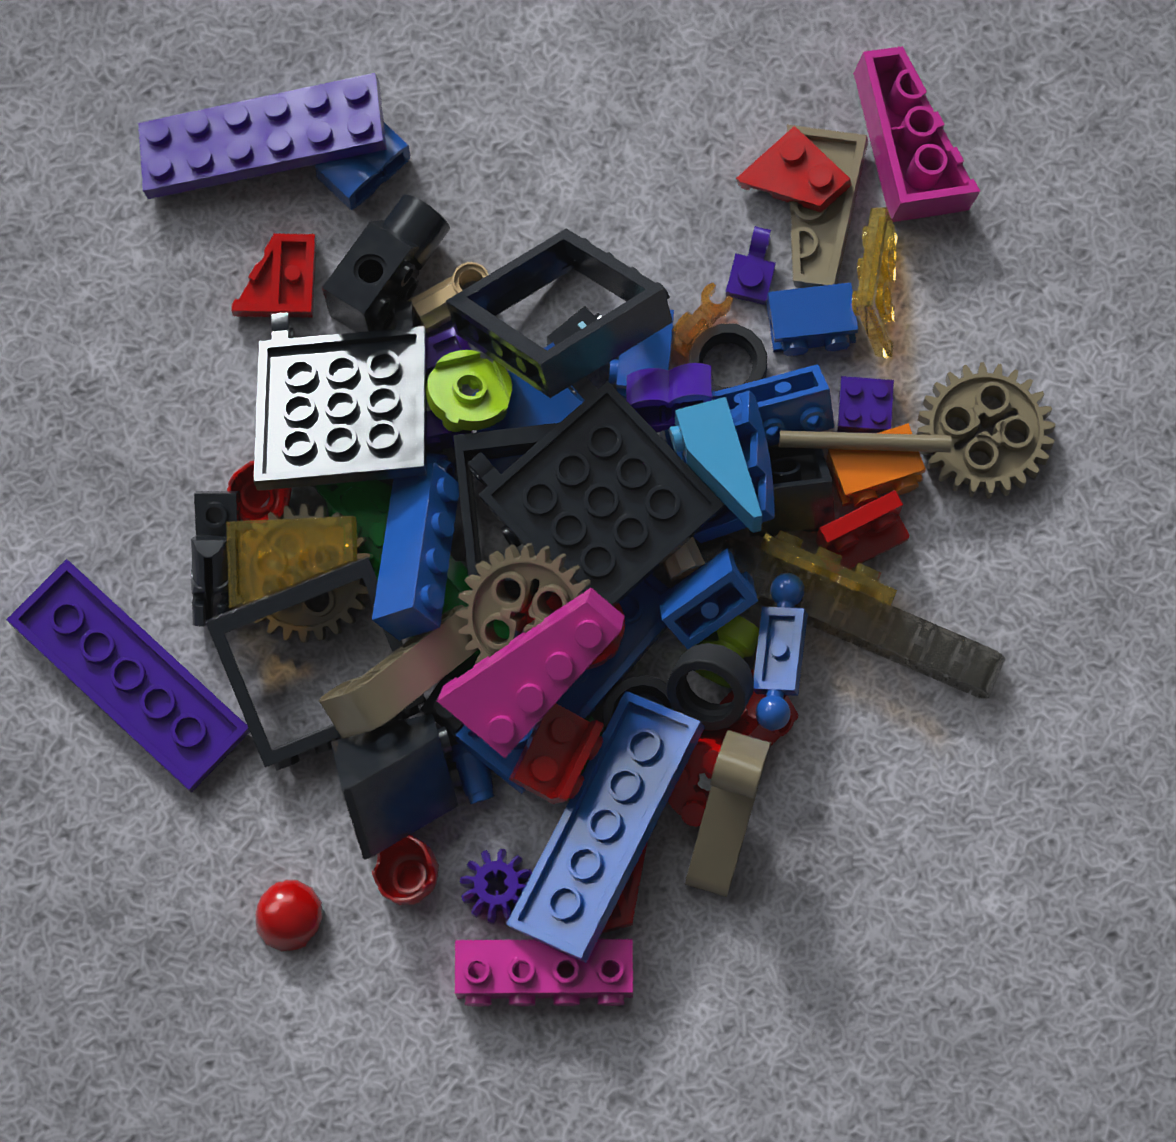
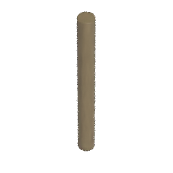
[779,431,952,453]

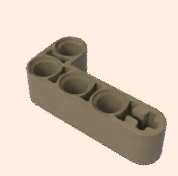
[319,605,478,738]
[685,730,771,897]

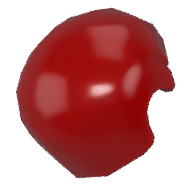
[227,461,292,525]
[372,835,439,905]
[255,880,322,952]

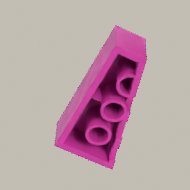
[853,46,980,223]
[437,588,624,758]

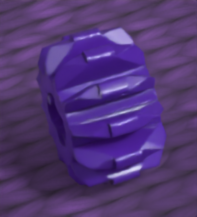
[460,849,532,924]

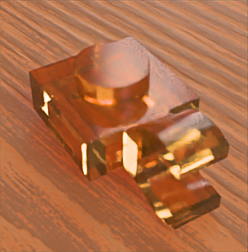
[673,282,733,358]

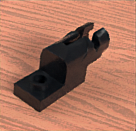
[191,491,243,627]

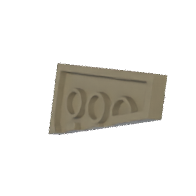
[787,124,868,288]

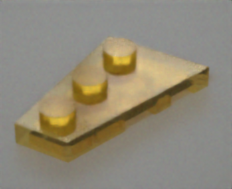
[852,207,897,357]
[227,516,358,608]
[759,530,897,606]

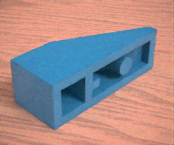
[669,397,762,533]

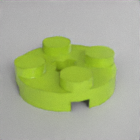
[426,350,512,432]

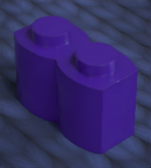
[626,363,715,432]

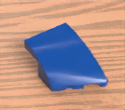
[472,343,583,474]
[675,390,775,543]

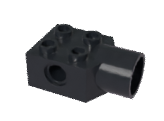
[322,194,450,332]

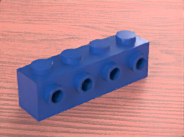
[660,364,835,452]
[372,462,459,641]

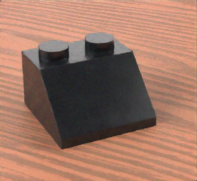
[749,447,835,537]

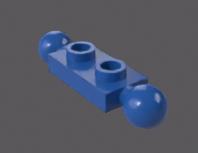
[754,573,808,730]

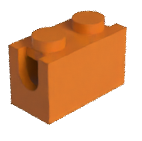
[826,423,926,508]

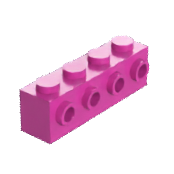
[455,939,633,1007]

